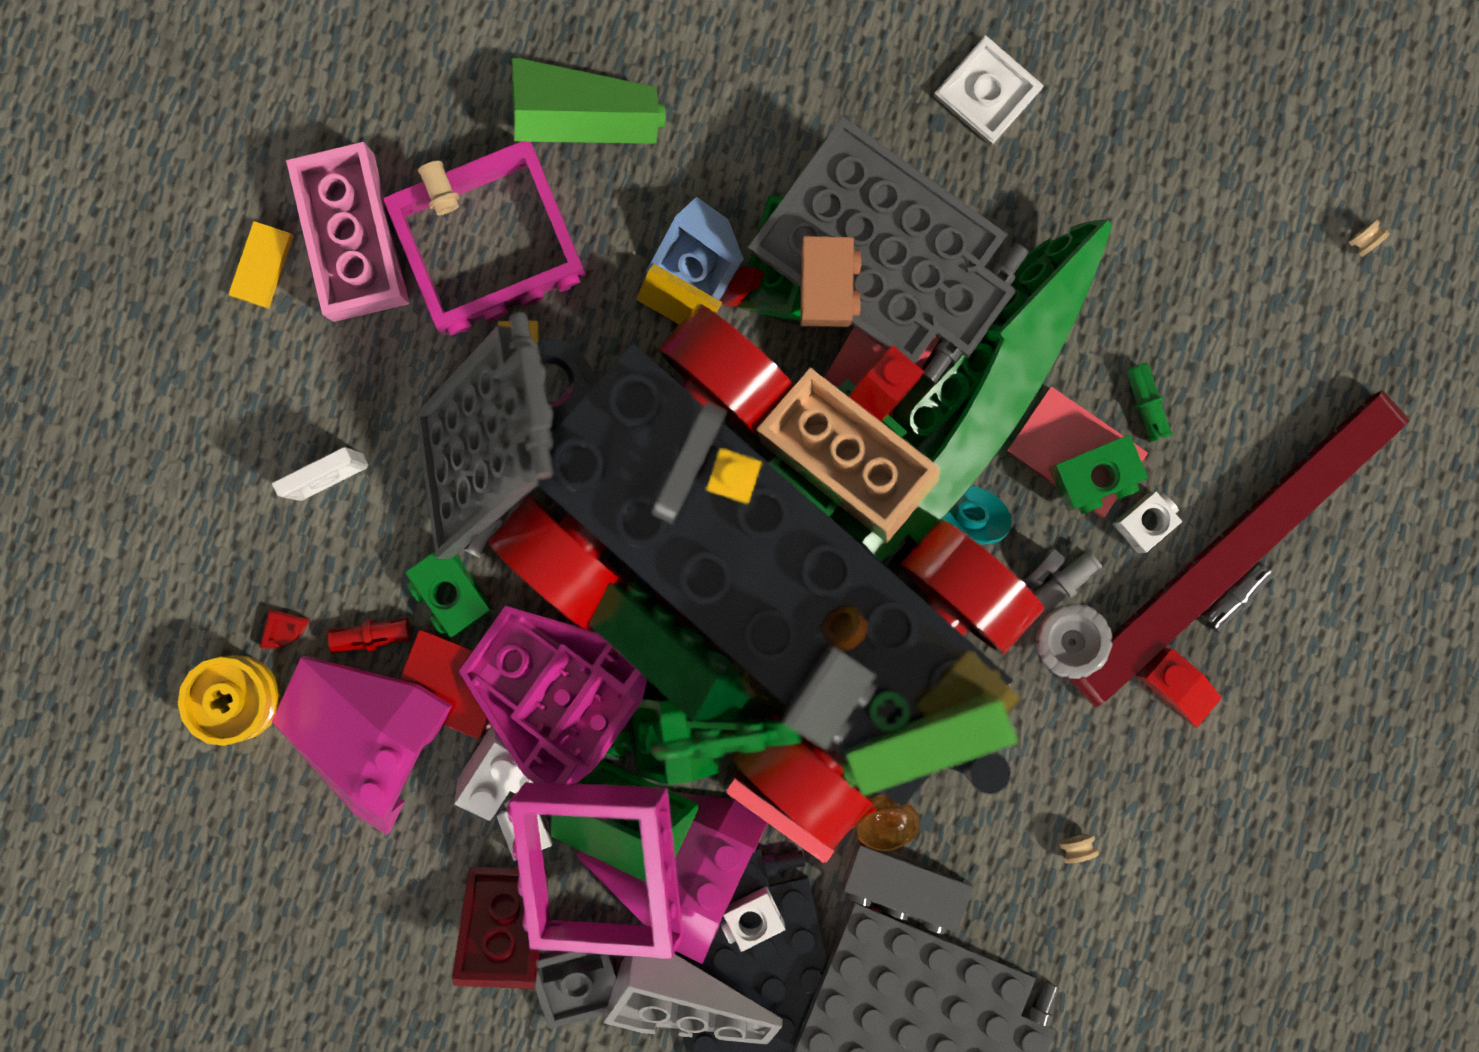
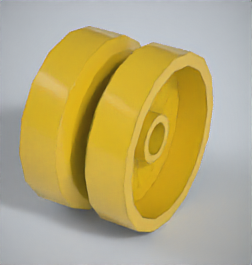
[178,655,281,746]

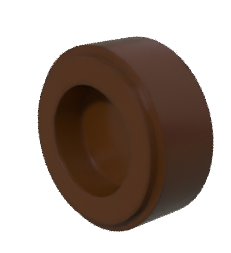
[822,606,867,651]

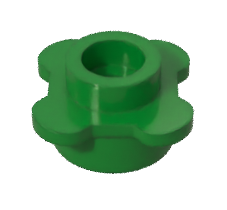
[605,731,634,758]

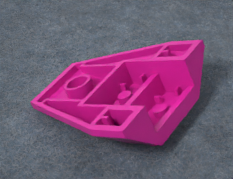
[459,606,647,784]
[272,656,452,835]
[576,792,768,964]

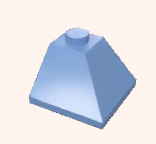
[646,197,744,301]

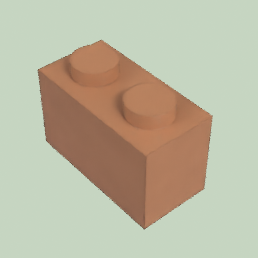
[800,236,861,327]

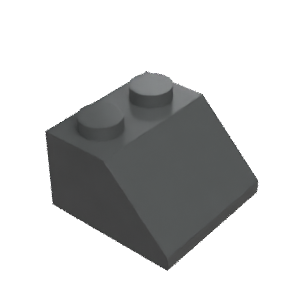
[781,644,876,749]

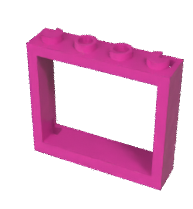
[383,141,587,336]
[507,782,683,959]

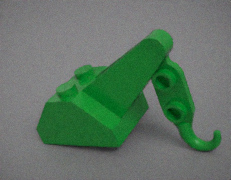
[631,694,803,785]

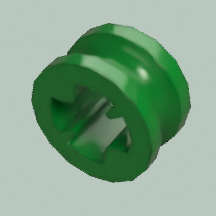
[869,691,910,732]

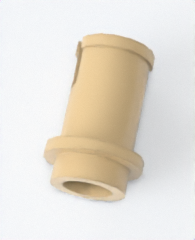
[418,160,460,215]

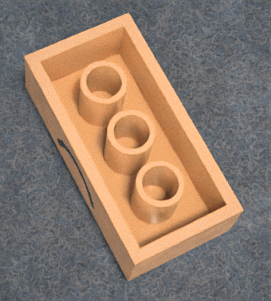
[757,368,940,543]

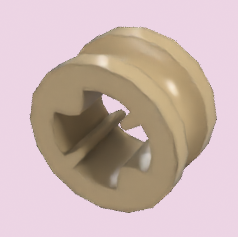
[1348,219,1390,257]
[1059,833,1099,864]

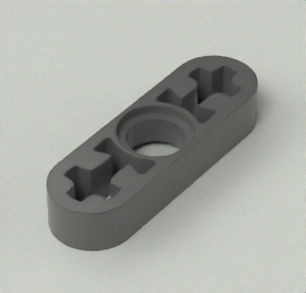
[652,401,727,524]

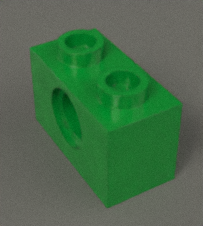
[1049,434,1149,515]
[405,552,495,638]

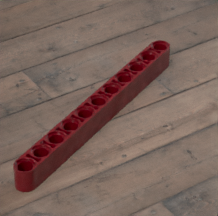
[1067,390,1410,708]

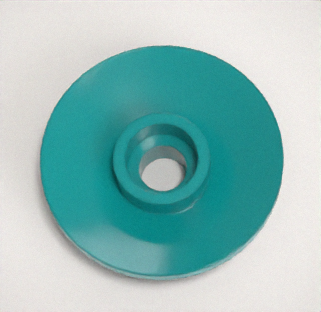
[942,485,1012,544]

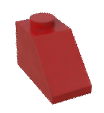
[849,345,924,422]
[1136,647,1222,728]

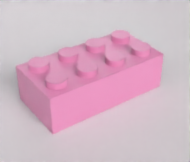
[286,142,410,322]

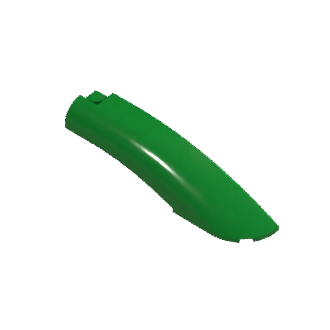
[831,220,1112,562]

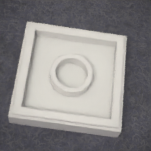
[933,35,1044,146]
[272,447,368,501]

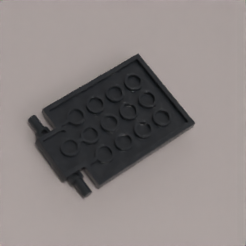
[674,848,828,1052]

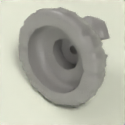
[1036,603,1113,679]

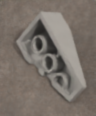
[604,954,783,1044]

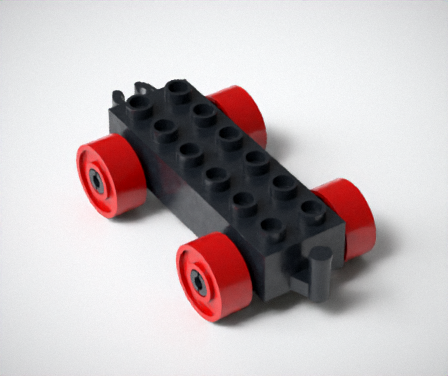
[487,304,1044,849]

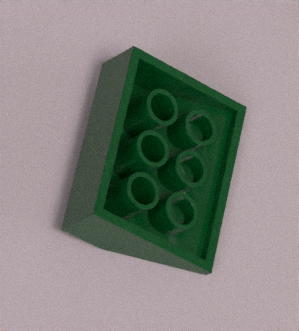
[589,581,776,722]

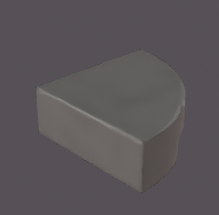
[1024,549,1065,589]

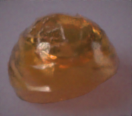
[855,793,920,851]

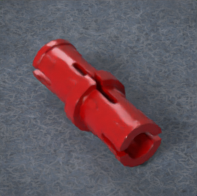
[328,617,412,654]

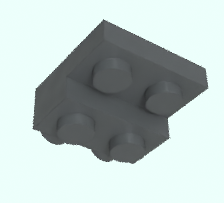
[535,949,617,1029]

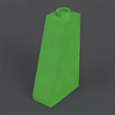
[512,58,665,144]
[841,692,1018,796]

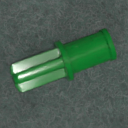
[1126,363,1173,442]

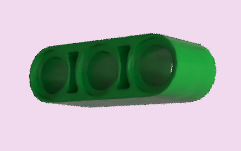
[893,343,994,436]

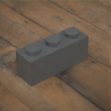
[842,840,973,934]

